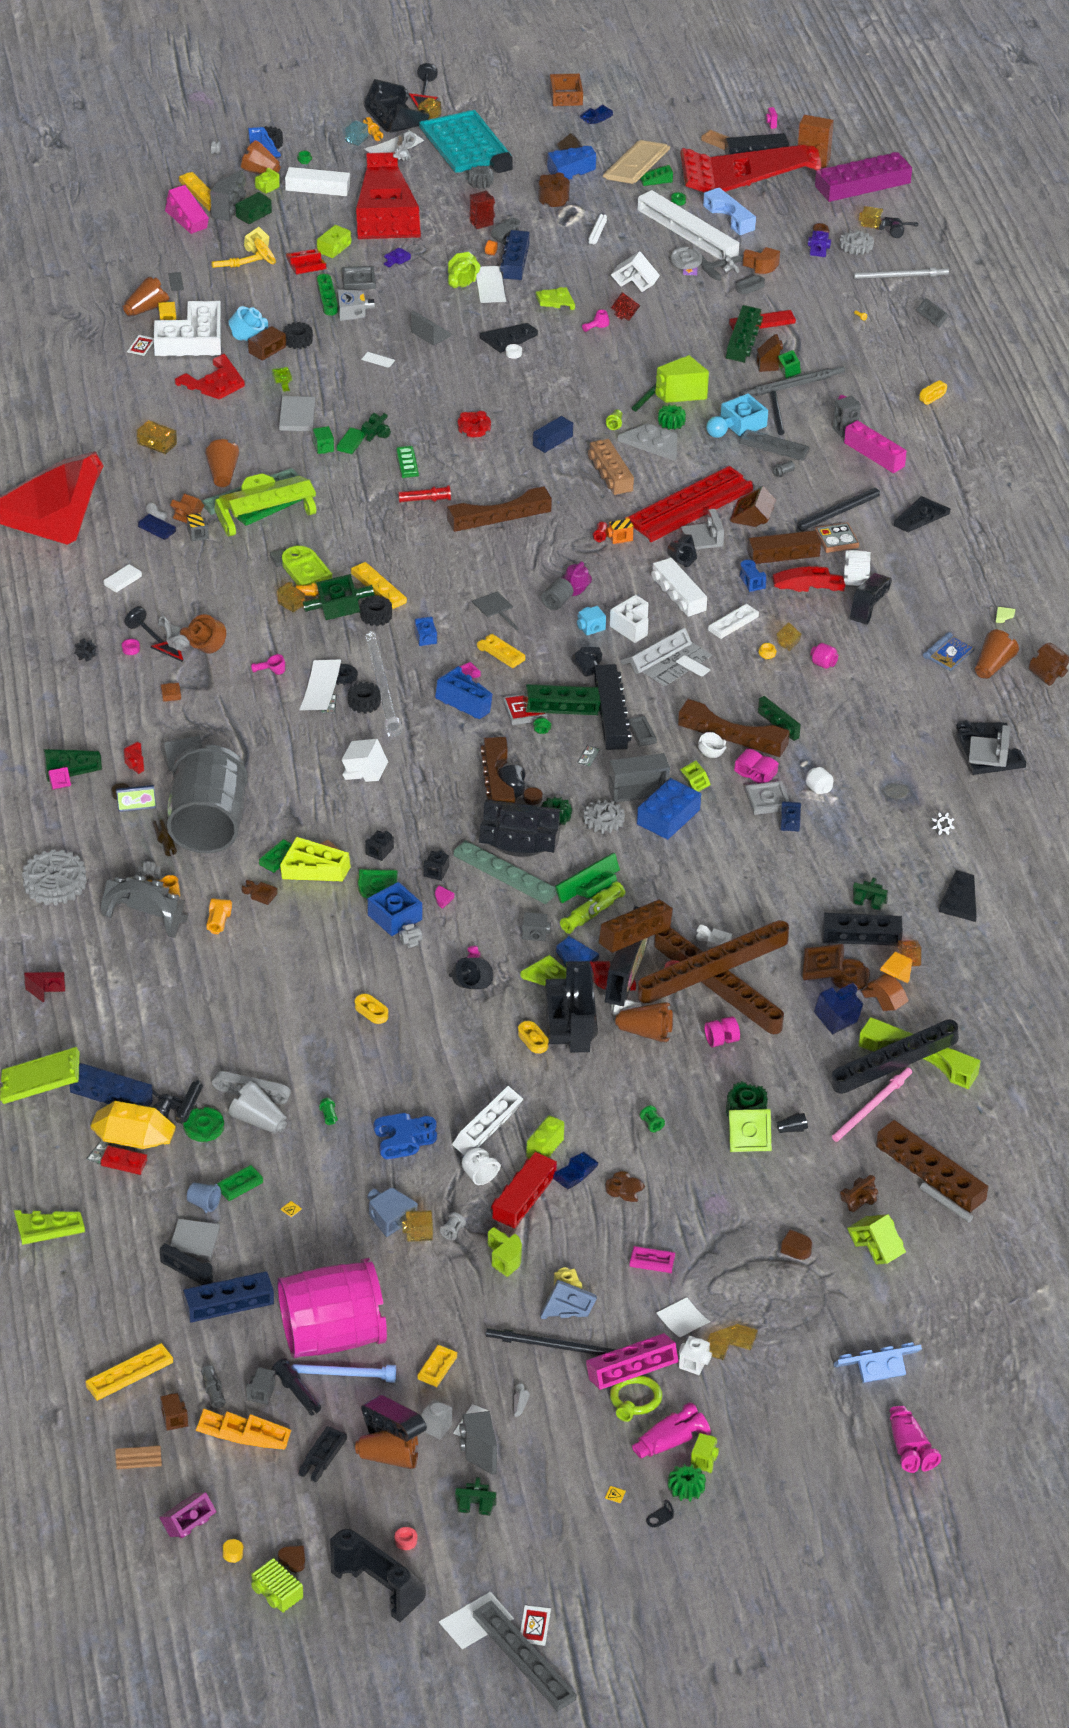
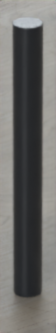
[770,391,785,435]

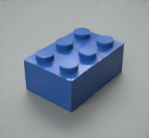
[637,778,701,840]

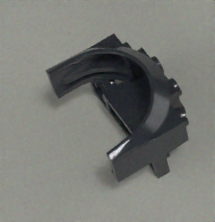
[545,961,598,1053]

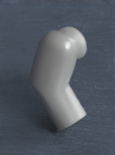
[146,502,167,521]

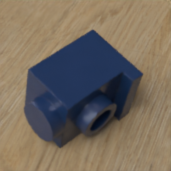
[780,802,801,832]

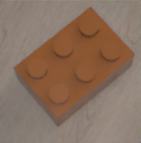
[798,115,834,168]

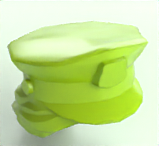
[448,252,480,288]

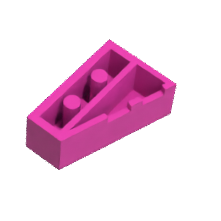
[165,185,209,234]

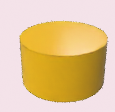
[222,1539,244,1563]

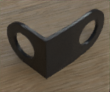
[646,1499,674,1528]

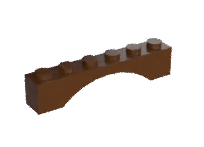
[447,486,552,532]
[678,699,790,757]
[480,737,515,803]

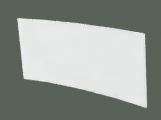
[364,130,424,153]
[476,266,506,303]
[300,660,341,710]

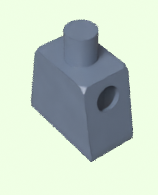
[367,1188,417,1237]

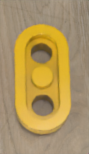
[919,380,947,405]
[355,994,388,1024]
[518,1021,549,1053]

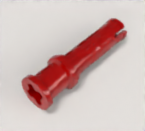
[398,485,451,503]

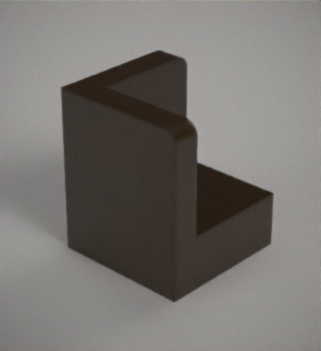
[557,133,583,150]

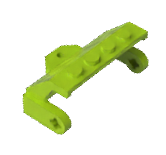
[214,473,316,537]

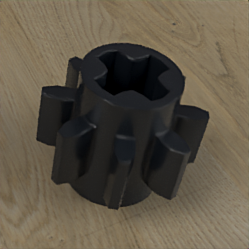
[74,638,97,662]

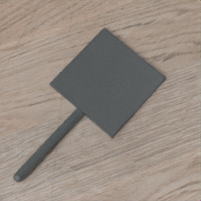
[472,591,519,630]

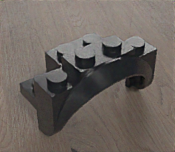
[479,800,561,857]

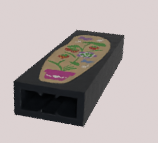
[605,906,649,1007]

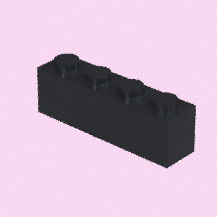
[725,133,789,155]

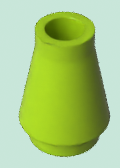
[606,410,623,430]

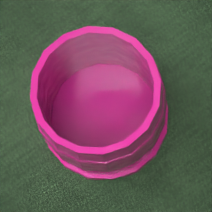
[277,1258,387,1358]

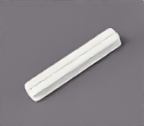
[588,214,607,245]

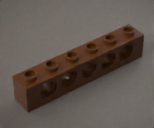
[876,1120,988,1213]

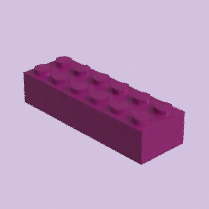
[815,152,912,202]

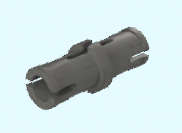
[201,1365,226,1409]

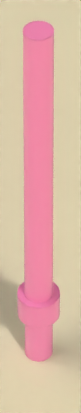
[832,1067,912,1142]

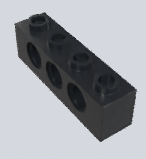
[823,913,903,946]

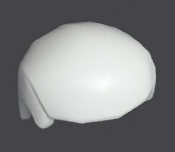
[698,732,727,758]

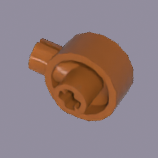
[180,614,226,654]

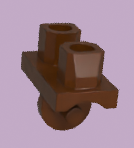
[840,1175,878,1213]

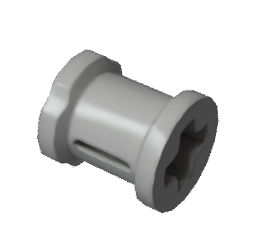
[440,1212,466,1240]

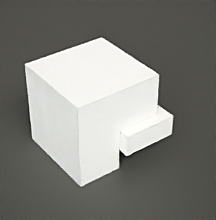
[342,739,388,782]

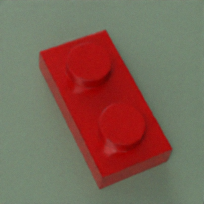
[101,1146,147,1175]

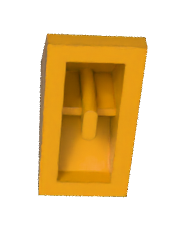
[880,952,912,984]

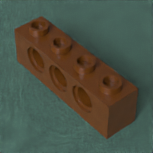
[599,899,673,953]

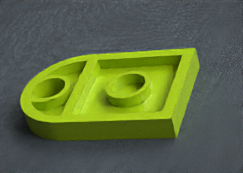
[282,546,332,585]

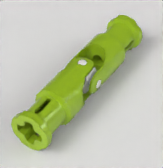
[560,881,626,934]

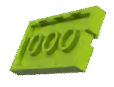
[0,1047,80,1104]

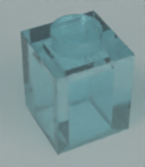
[345,121,368,146]

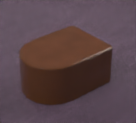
[781,1230,813,1260]

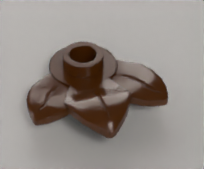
[605,1171,645,1202]

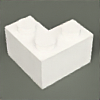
[611,251,660,292]
[610,595,648,643]

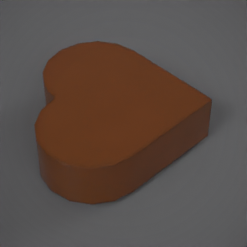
[278,1545,305,1572]

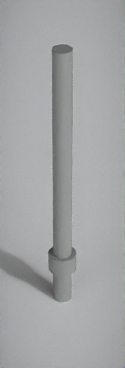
[854,267,949,279]

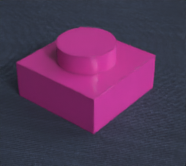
[765,107,778,129]
[48,767,71,790]

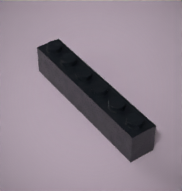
[594,664,631,750]

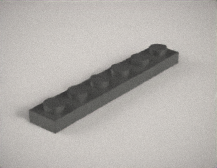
[473,1600,577,1712]

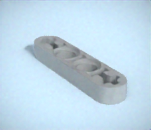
[212,1071,291,1104]

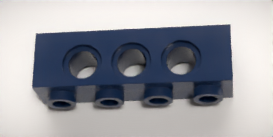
[500,230,530,280]
[183,1271,274,1323]

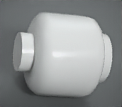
[806,767,834,794]

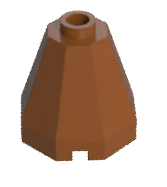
[241,140,281,174]

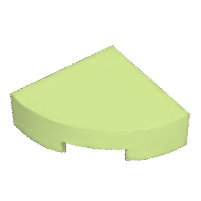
[996,607,1015,623]

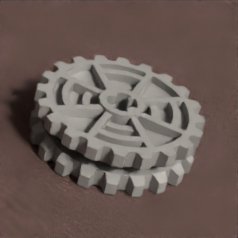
[22,849,87,905]

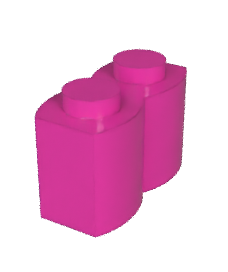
[734,749,779,784]

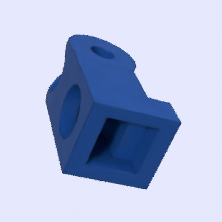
[740,560,766,592]

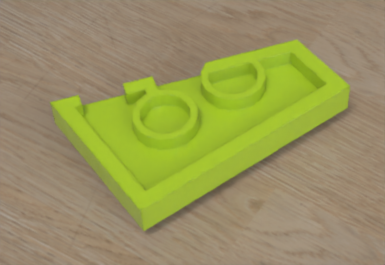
[14,1210,85,1245]

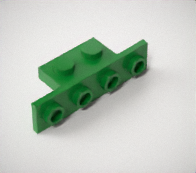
[555,853,620,903]

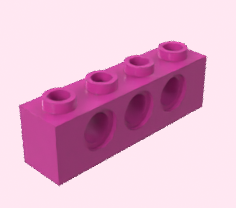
[586,1333,679,1390]

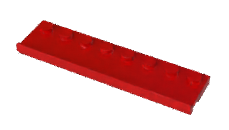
[628,466,753,542]

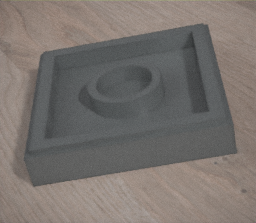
[342,266,376,290]

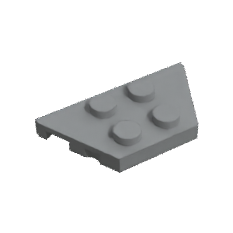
[618,423,677,461]

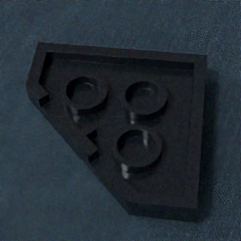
[956,732,1026,775]

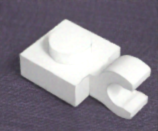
[696,925,732,948]

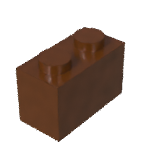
[248,326,286,361]

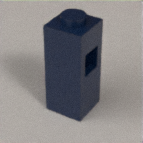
[533,416,574,453]

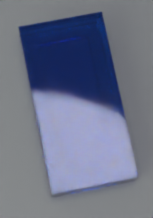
[138,514,176,540]

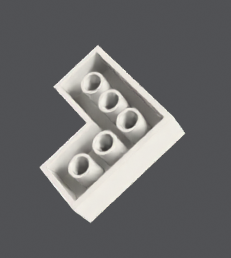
[154,301,221,356]

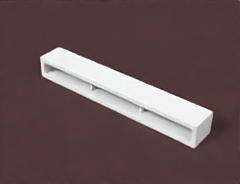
[638,190,739,260]

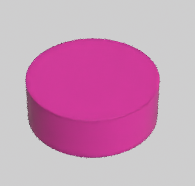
[122,639,140,655]

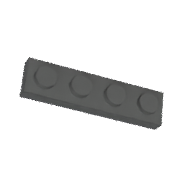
[741,429,810,461]

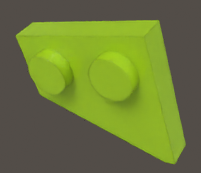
[536,287,575,310]
[520,955,566,986]

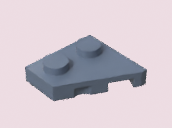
[540,1279,597,1319]

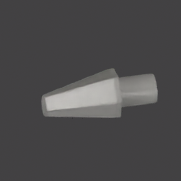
[514,1384,530,1417]

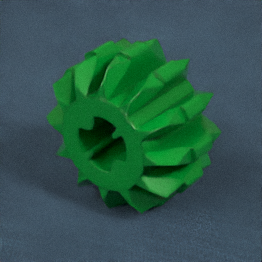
[658,404,686,430]
[668,1463,706,1502]

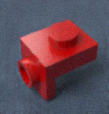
[124,742,144,774]

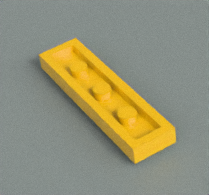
[179,172,211,211]
[351,562,407,609]
[85,1343,173,1401]

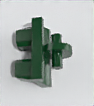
[360,413,391,442]
[853,877,888,911]
[455,1477,497,1516]

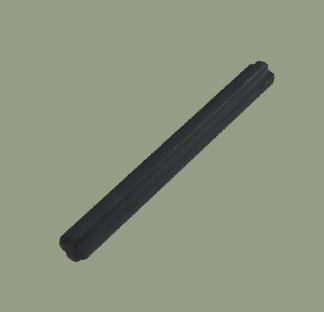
[797,487,880,531]

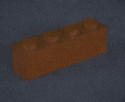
[747,530,821,564]

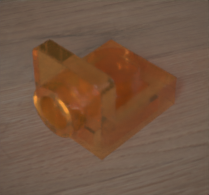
[898,940,921,966]

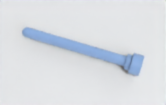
[291,1364,396,1383]

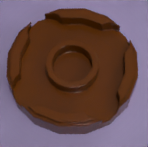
[831,959,870,991]

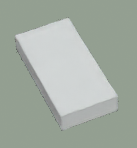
[104,564,142,592]

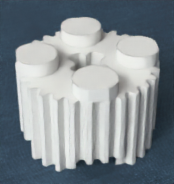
[844,550,871,586]

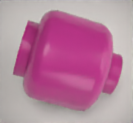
[810,643,839,669]

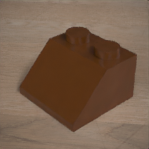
[730,486,776,527]

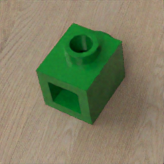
[778,350,801,379]
[313,426,334,454]

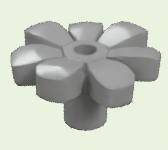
[723,255,739,273]

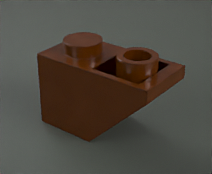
[756,334,783,372]

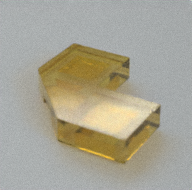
[707,1324,758,1360]

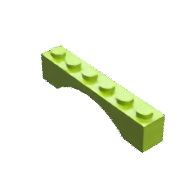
[859,1017,981,1089]

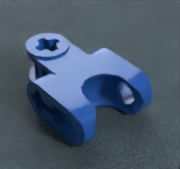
[373,1113,437,1159]

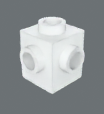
[679,1336,712,1375]

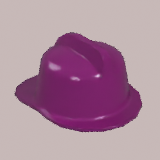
[562,561,592,596]

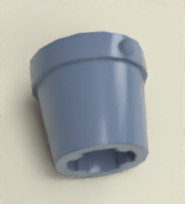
[187,1182,221,1213]

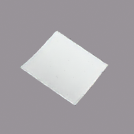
[657,1298,711,1337]

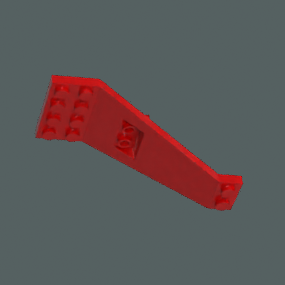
[680,145,821,193]

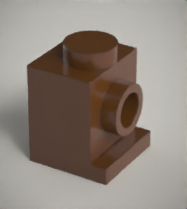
[160,1393,188,1431]

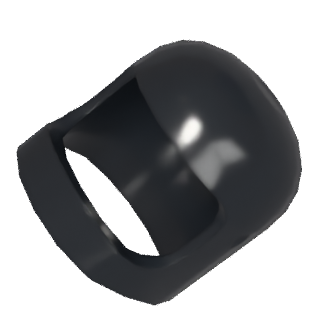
[497,765,526,798]

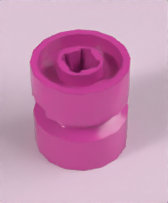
[704,1016,740,1048]

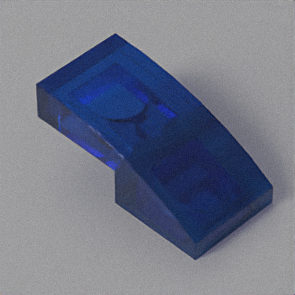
[580,104,613,124]
[553,1152,599,1190]

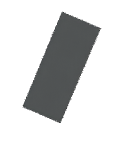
[168,272,184,291]

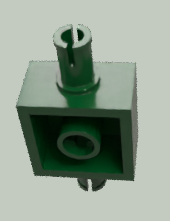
[303,574,375,620]

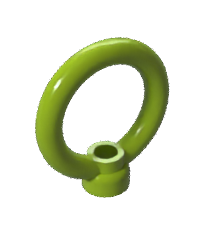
[610,1375,663,1422]

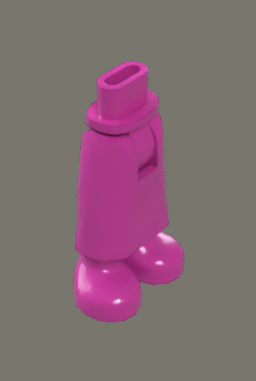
[632,1402,711,1459]
[889,1406,942,1473]

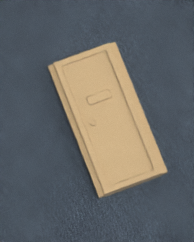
[603,140,670,184]

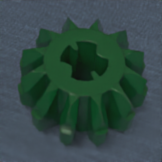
[541,796,572,825]

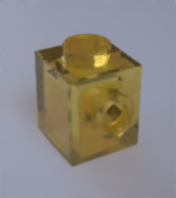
[418,97,441,120]
[402,1210,433,1242]

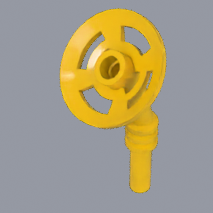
[211,238,276,268]

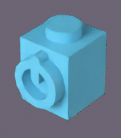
[577,606,606,635]

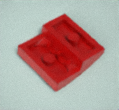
[286,248,327,275]

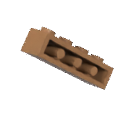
[588,439,634,495]

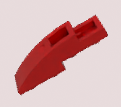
[772,566,845,592]

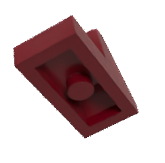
[24,972,66,1002]

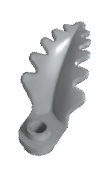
[393,131,416,161]
[158,615,190,651]

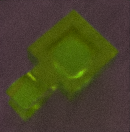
[272,367,292,392]

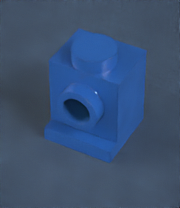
[415,617,437,646]

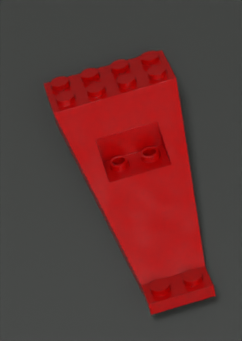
[356,152,421,239]

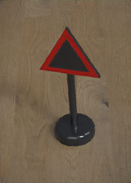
[409,63,438,111]
[124,606,183,662]

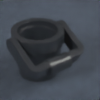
[667,534,697,567]
[571,647,603,677]

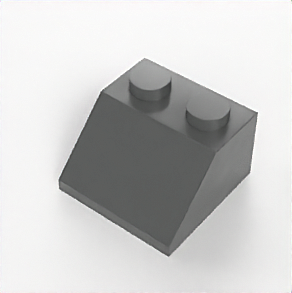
[459,1411,497,1475]

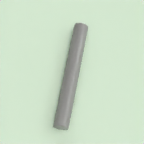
[920,1182,973,1223]

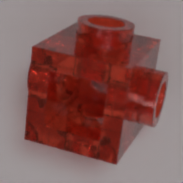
[611,292,641,321]

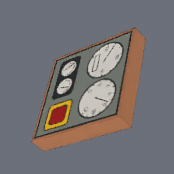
[815,522,859,553]

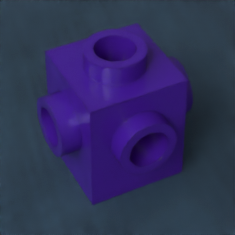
[808,231,831,257]

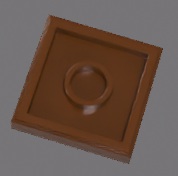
[802,944,844,980]

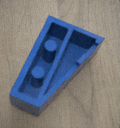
[547,146,596,180]
[435,666,493,719]

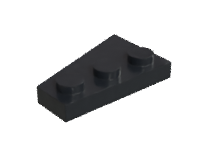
[894,496,951,533]
[939,870,977,922]

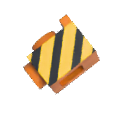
[606,517,633,544]

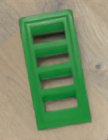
[640,165,673,186]
[396,446,419,478]

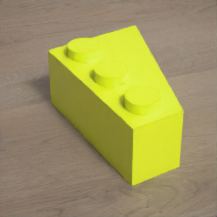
[280,837,351,881]

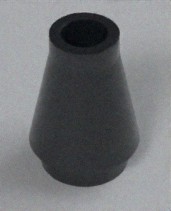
[777,1112,808,1133]

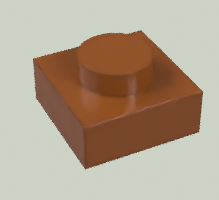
[161,683,181,702]

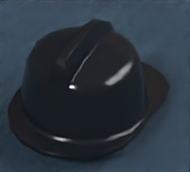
[449,957,493,989]

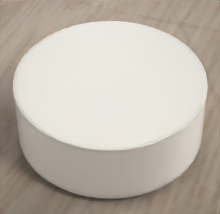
[506,344,522,358]

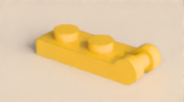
[477,634,525,668]

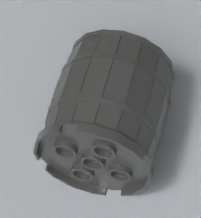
[167,745,248,853]

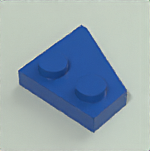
[248,127,281,158]
[556,936,599,967]

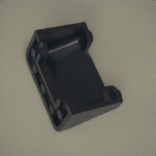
[364,79,430,133]
[330,1529,426,1622]

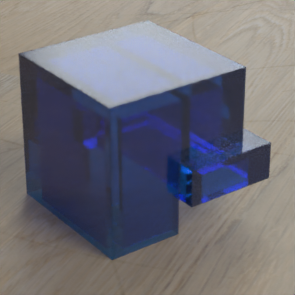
[814,983,863,1035]

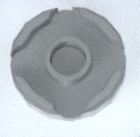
[671,247,702,269]

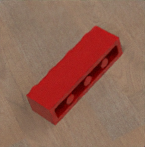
[491,1152,557,1229]

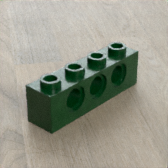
[523,684,601,716]

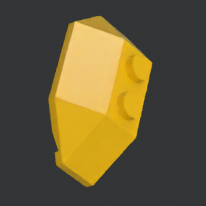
[90,1101,176,1149]

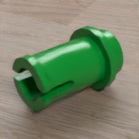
[319,1098,338,1125]

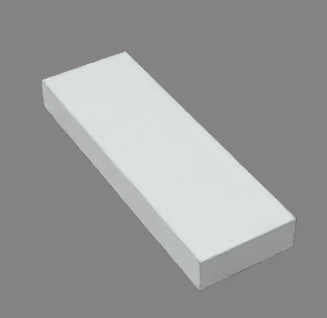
[708,604,759,639]

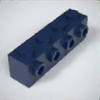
[69,1062,153,1107]

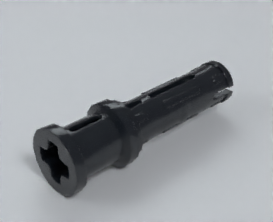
[271,1358,321,1416]

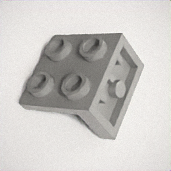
[681,509,724,550]
[969,725,1010,767]

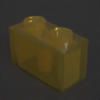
[137,420,177,455]

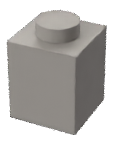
[422,1399,452,1440]

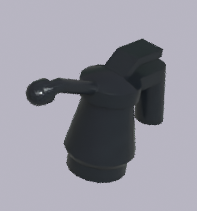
[879,217,919,238]
[152,1089,183,1123]

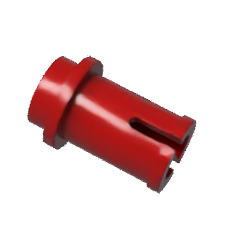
[593,522,608,542]

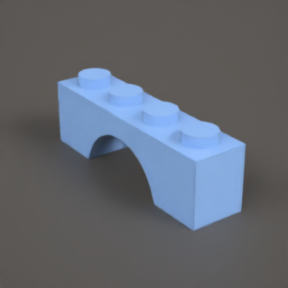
[703,188,756,235]

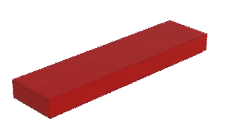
[729,310,796,330]

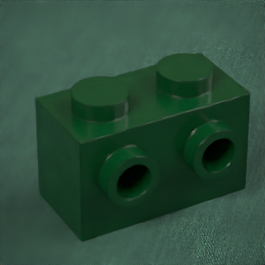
[236,192,272,224]

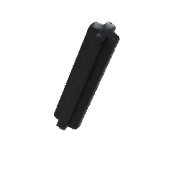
[176,1080,203,1124]

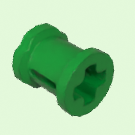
[639,1105,665,1133]

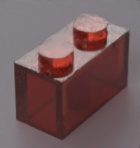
[470,190,495,229]

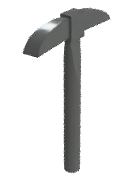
[701,251,762,281]

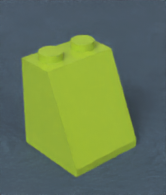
[655,355,709,403]

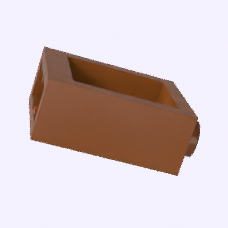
[549,73,583,106]

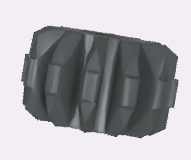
[468,165,494,189]

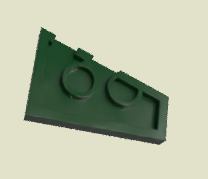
[43,749,102,782]

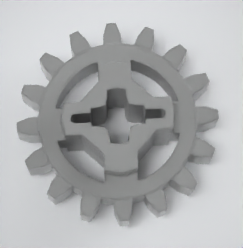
[839,230,874,255]
[584,800,625,834]

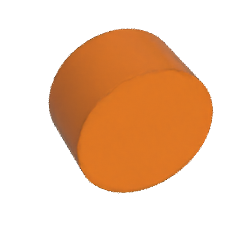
[485,240,498,256]

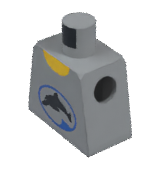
[338,290,375,321]

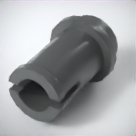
[773,460,795,477]

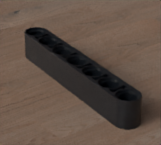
[832,1019,959,1094]

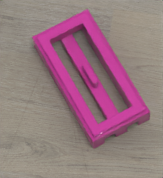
[630,1246,675,1273]

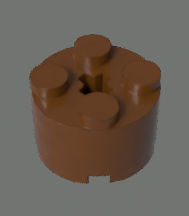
[538,172,570,207]
[1029,642,1069,686]

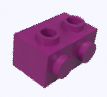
[159,1492,217,1538]

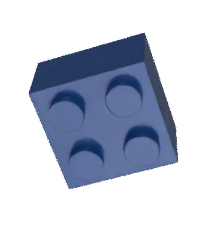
[368,882,422,936]

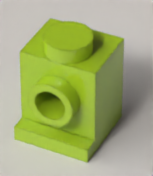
[255,168,280,194]
[680,761,711,792]
[691,1433,719,1473]

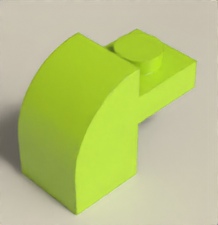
[488,1227,522,1277]

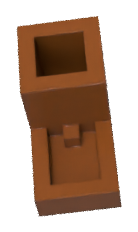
[743,247,780,274]
[170,494,204,523]
[862,974,909,1011]

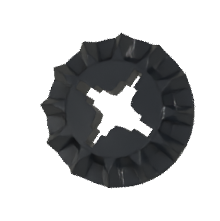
[336,664,358,686]

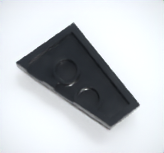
[480,323,538,353]

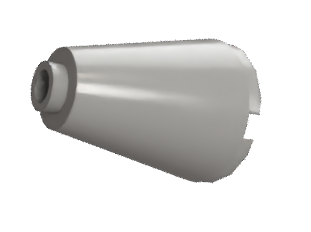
[228,1081,287,1134]

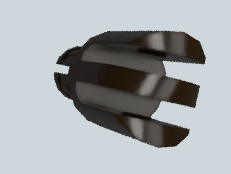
[153,817,177,856]

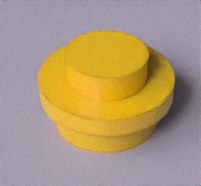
[758,643,777,659]

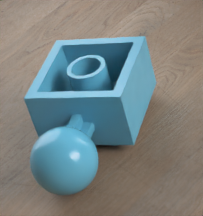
[706,393,768,438]

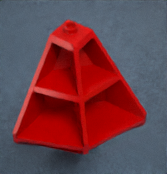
[0,451,104,545]

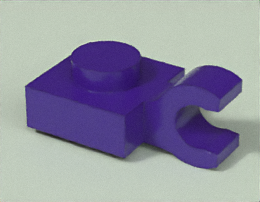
[384,248,411,267]

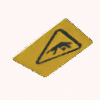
[280,1201,302,1217]
[605,1486,626,1503]

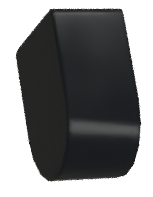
[490,152,513,173]

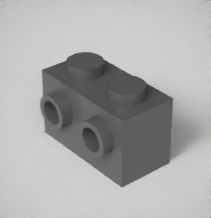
[832,395,861,437]

